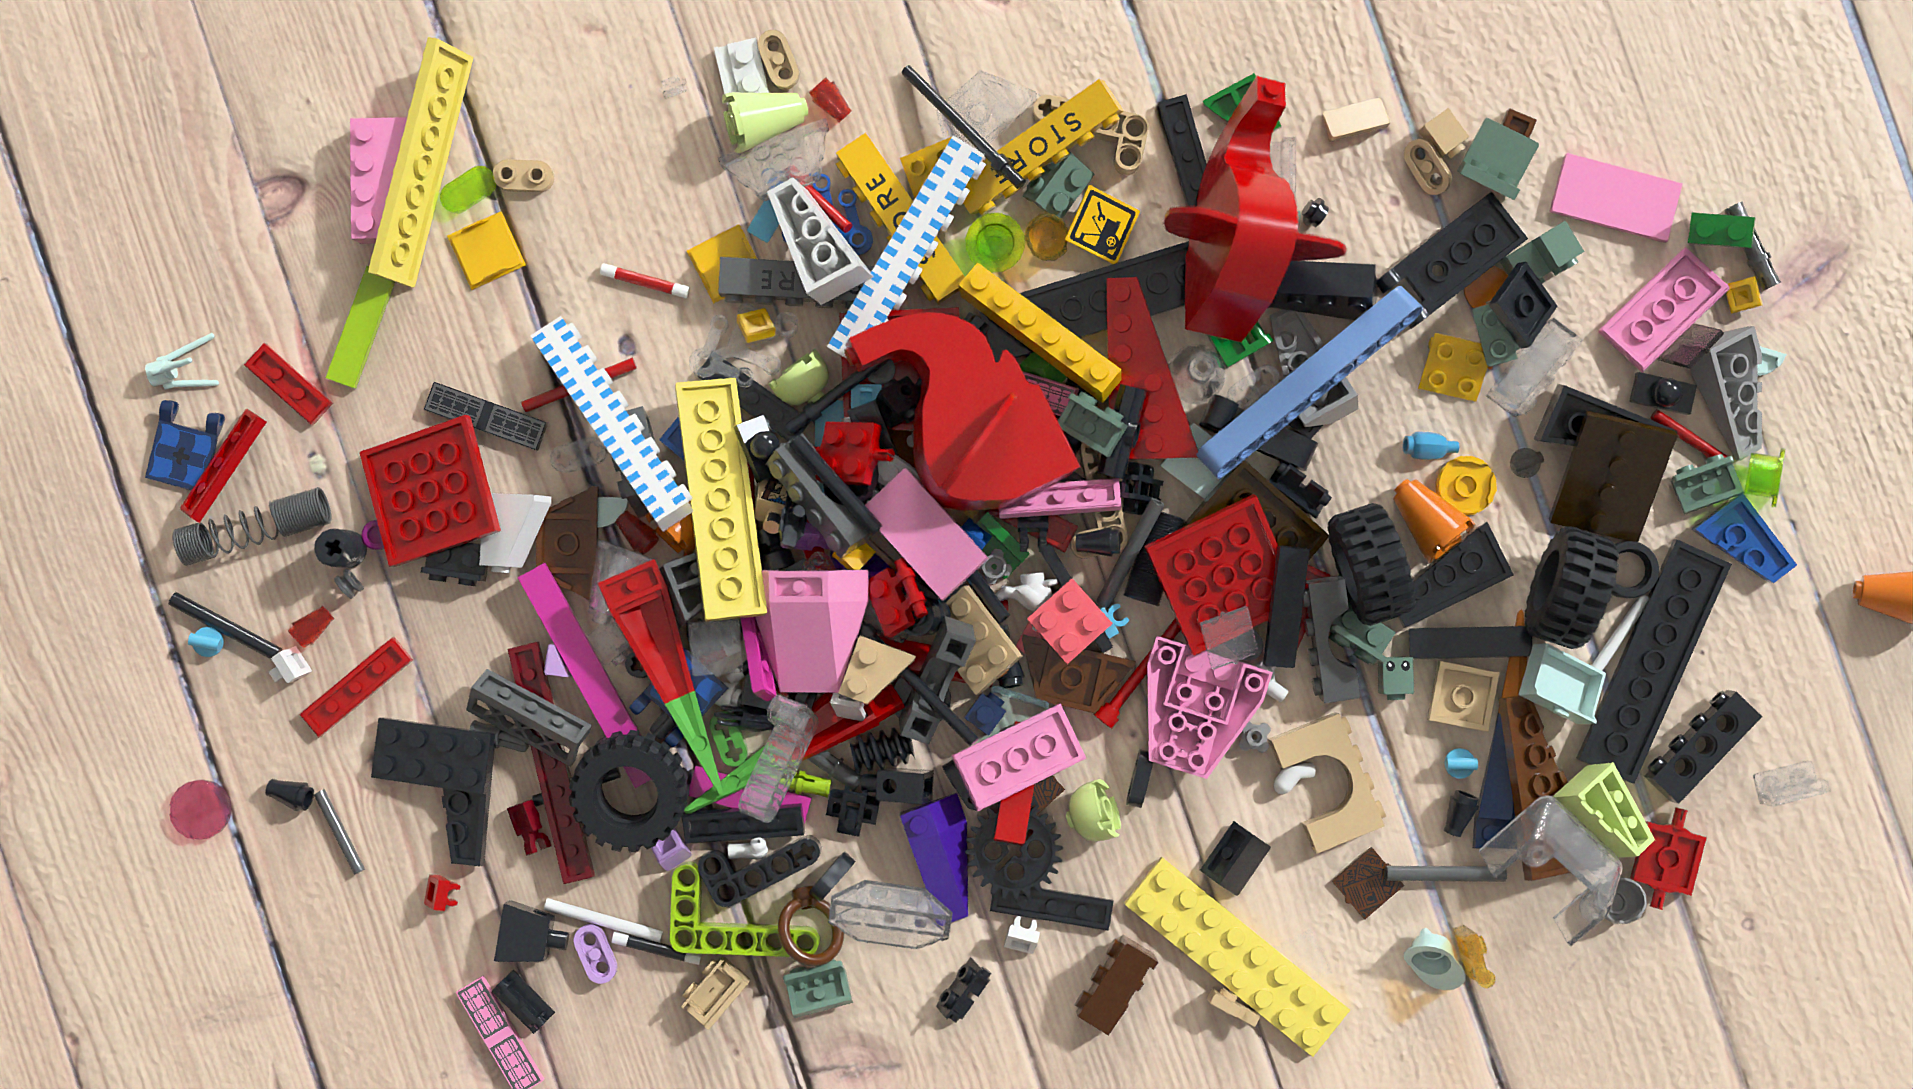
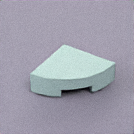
[1757,346,1787,376]
[598,497,629,528]

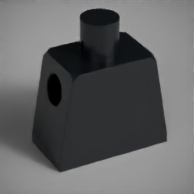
[861,768,934,804]
[494,900,569,962]

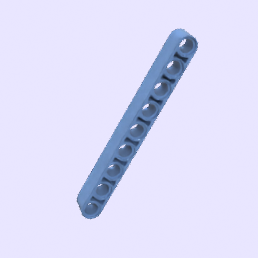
[1197,286,1423,479]

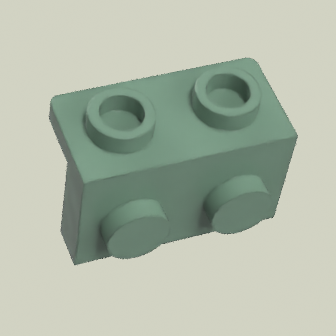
[1023,152,1095,222]
[1472,301,1520,367]
[1058,391,1127,457]
[1671,454,1744,514]
[783,959,853,1018]

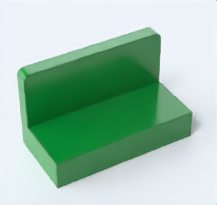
[976,512,1030,579]

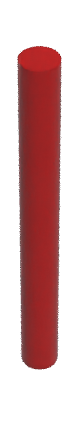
[521,357,637,412]

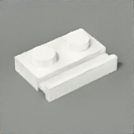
[714,38,769,106]

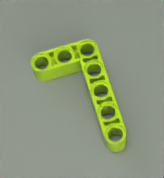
[670,861,820,957]

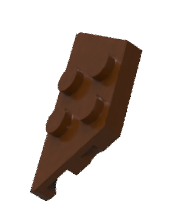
[536,486,599,602]
[1022,635,1136,714]

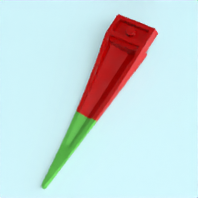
[597,558,723,795]
[684,683,905,814]

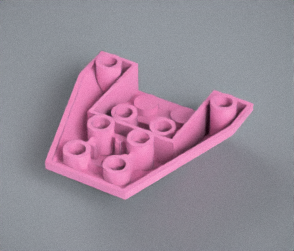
[755,570,869,693]
[1147,636,1273,779]

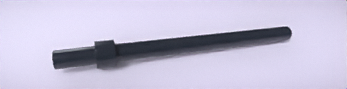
[902,65,1026,189]
[785,359,891,434]
[858,620,979,746]

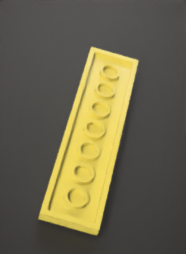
[368,37,474,288]
[675,378,767,622]
[1124,857,1350,1057]

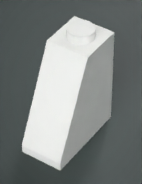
[479,493,552,573]

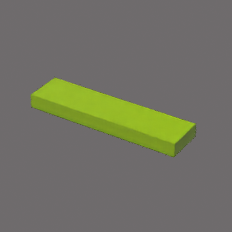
[325,266,395,389]

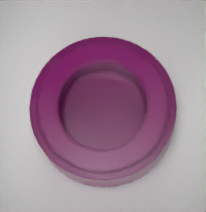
[361,520,384,550]

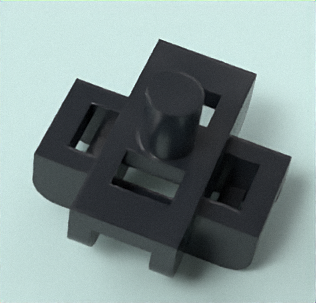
[1119,462,1164,515]
[826,786,880,837]

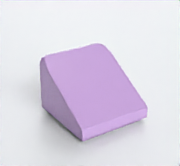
[544,644,572,677]
[651,828,692,871]

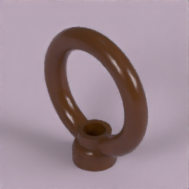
[778,886,844,966]

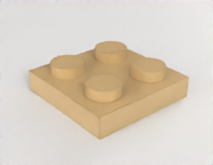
[1427,661,1500,732]

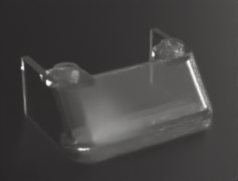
[1479,796,1623,946]

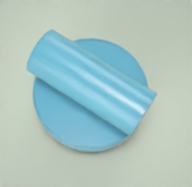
[188,627,224,657]
[1444,748,1478,779]

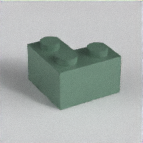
[1500,220,1585,284]

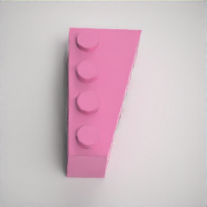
[350,117,407,244]

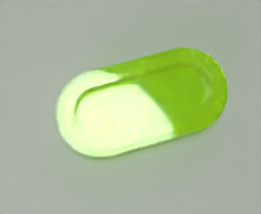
[440,166,497,214]

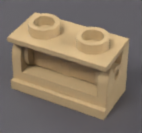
[681,956,751,1031]

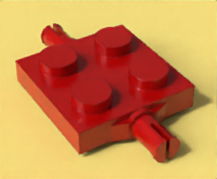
[813,421,895,486]
[1630,807,1707,910]

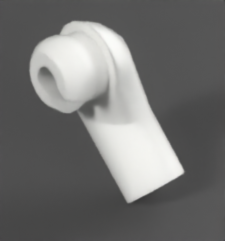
[1257,661,1289,703]
[1273,763,1315,795]
[728,838,768,860]

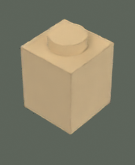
[1418,108,1470,159]

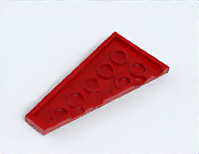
[1107,277,1199,459]

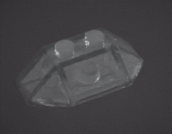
[828,880,953,949]

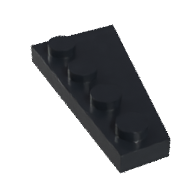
[1398,521,1514,628]
[441,750,494,867]

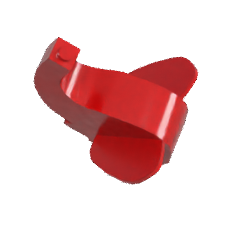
[1163,76,1347,342]
[844,312,1080,511]

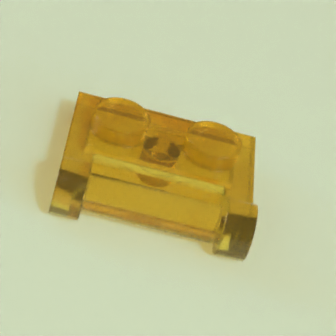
[1453,925,1496,988]

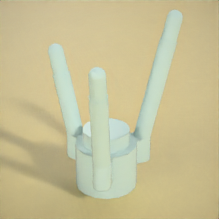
[145,333,219,390]

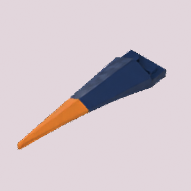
[1473,609,1527,852]

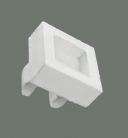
[269,646,312,684]
[1004,916,1040,954]

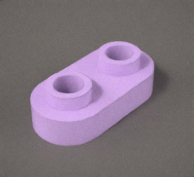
[574,924,618,984]

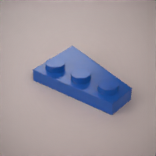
[1692,494,1797,583]

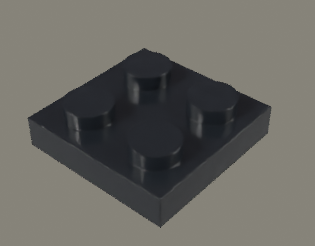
[1489,262,1558,349]

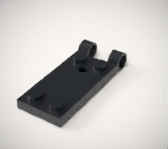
[1377,191,1528,329]

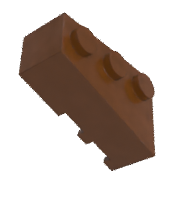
[1075,935,1159,1036]

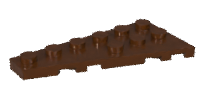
[1498,695,1604,881]

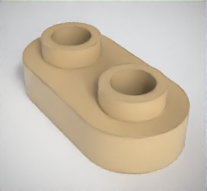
[758,30,800,90]
[1404,138,1452,195]
[493,159,555,192]

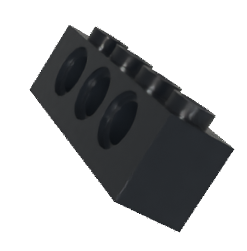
[1644,690,1763,804]

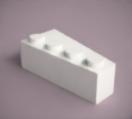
[767,178,874,305]

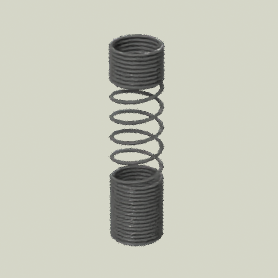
[172,487,332,566]

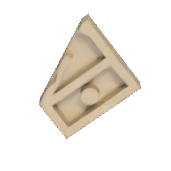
[839,636,916,704]

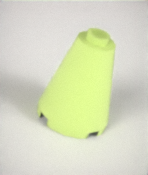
[722,92,808,153]

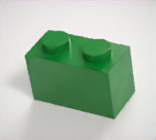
[1688,212,1756,249]

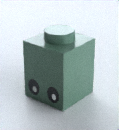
[1378,657,1414,700]

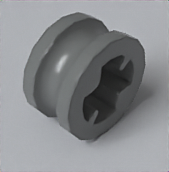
[334,569,364,599]

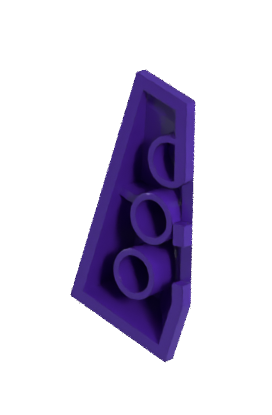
[900,792,968,926]

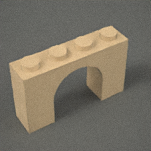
[1268,712,1386,853]

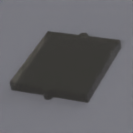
[1657,323,1724,369]

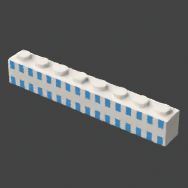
[827,135,986,359]
[530,316,694,531]

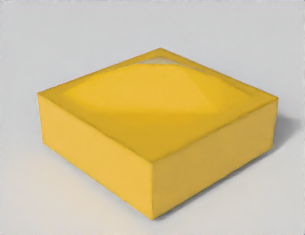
[1726,276,1763,314]
[737,308,776,343]
[832,543,875,570]

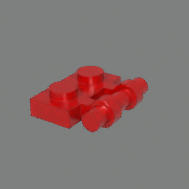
[868,558,928,637]

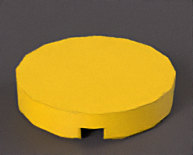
[1435,456,1497,515]

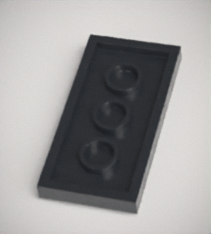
[371,717,496,794]

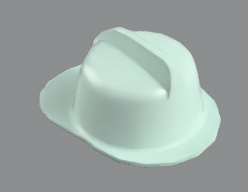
[1404,928,1465,990]

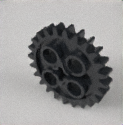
[965,803,1063,900]

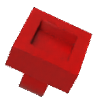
[424,874,461,911]

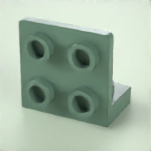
[1457,118,1539,200]
[1328,601,1396,665]

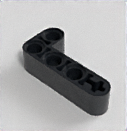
[1199,394,1318,471]
[698,835,822,907]

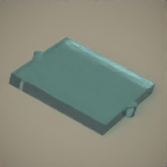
[991,686,1049,709]

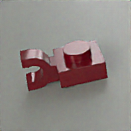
[507,799,552,856]

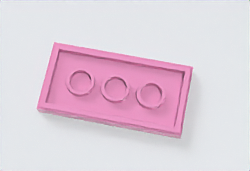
[1549,153,1683,243]
[1599,247,1730,373]
[865,468,989,600]
[951,704,1086,811]

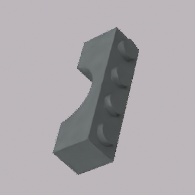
[766,433,871,559]
[1303,575,1360,703]
[899,616,976,745]

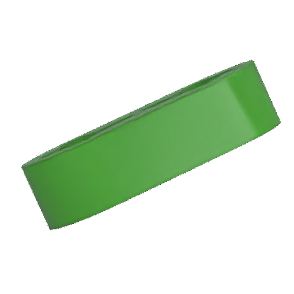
[709,711,749,767]

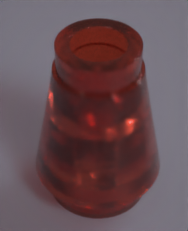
[809,77,852,123]
[615,510,659,555]
[288,605,335,648]

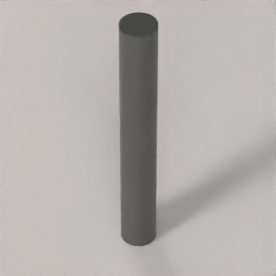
[313,789,365,875]

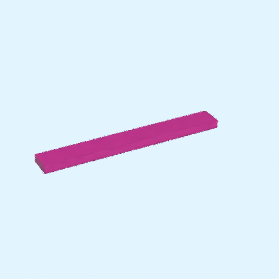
[518,563,652,788]

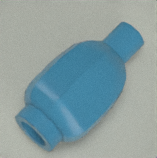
[1403,431,1459,460]

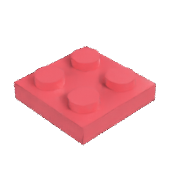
[1026,578,1113,664]

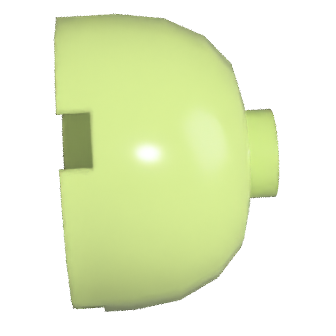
[768,349,829,405]
[1066,779,1121,842]

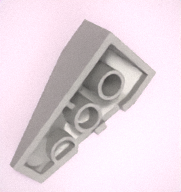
[1270,309,1358,427]
[1685,326,1762,461]

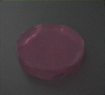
[169,779,232,840]

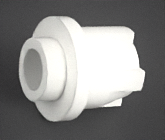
[715,682,743,712]

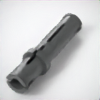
[1724,201,1781,291]

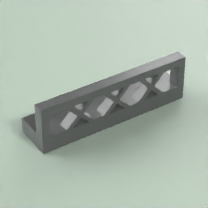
[466,669,592,767]

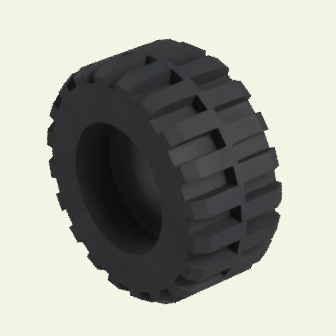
[1327,503,1416,626]
[1525,526,1619,649]
[569,730,690,853]

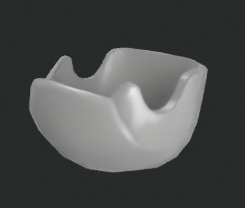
[1596,877,1647,924]

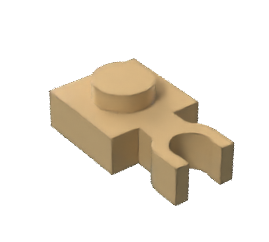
[1207,988,1261,1027]

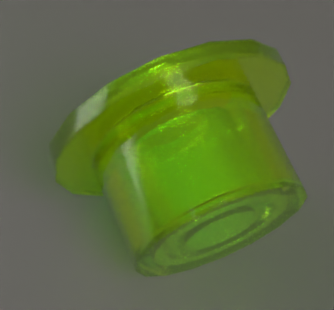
[965,213,1025,273]
[1744,448,1786,508]

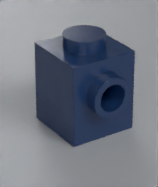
[964,692,1007,736]

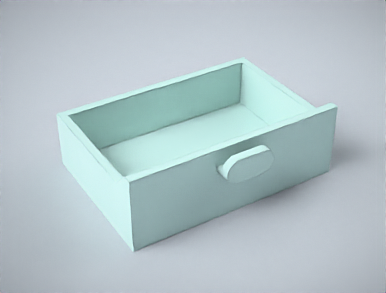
[1160,422,1224,499]
[1519,643,1606,724]

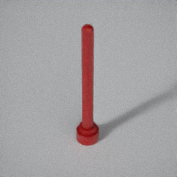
[1093,617,1181,729]

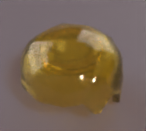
[1024,213,1068,261]

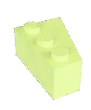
[1552,763,1655,858]

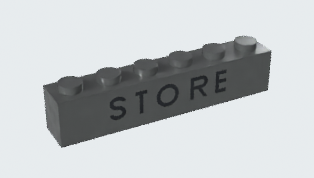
[718,257,893,311]

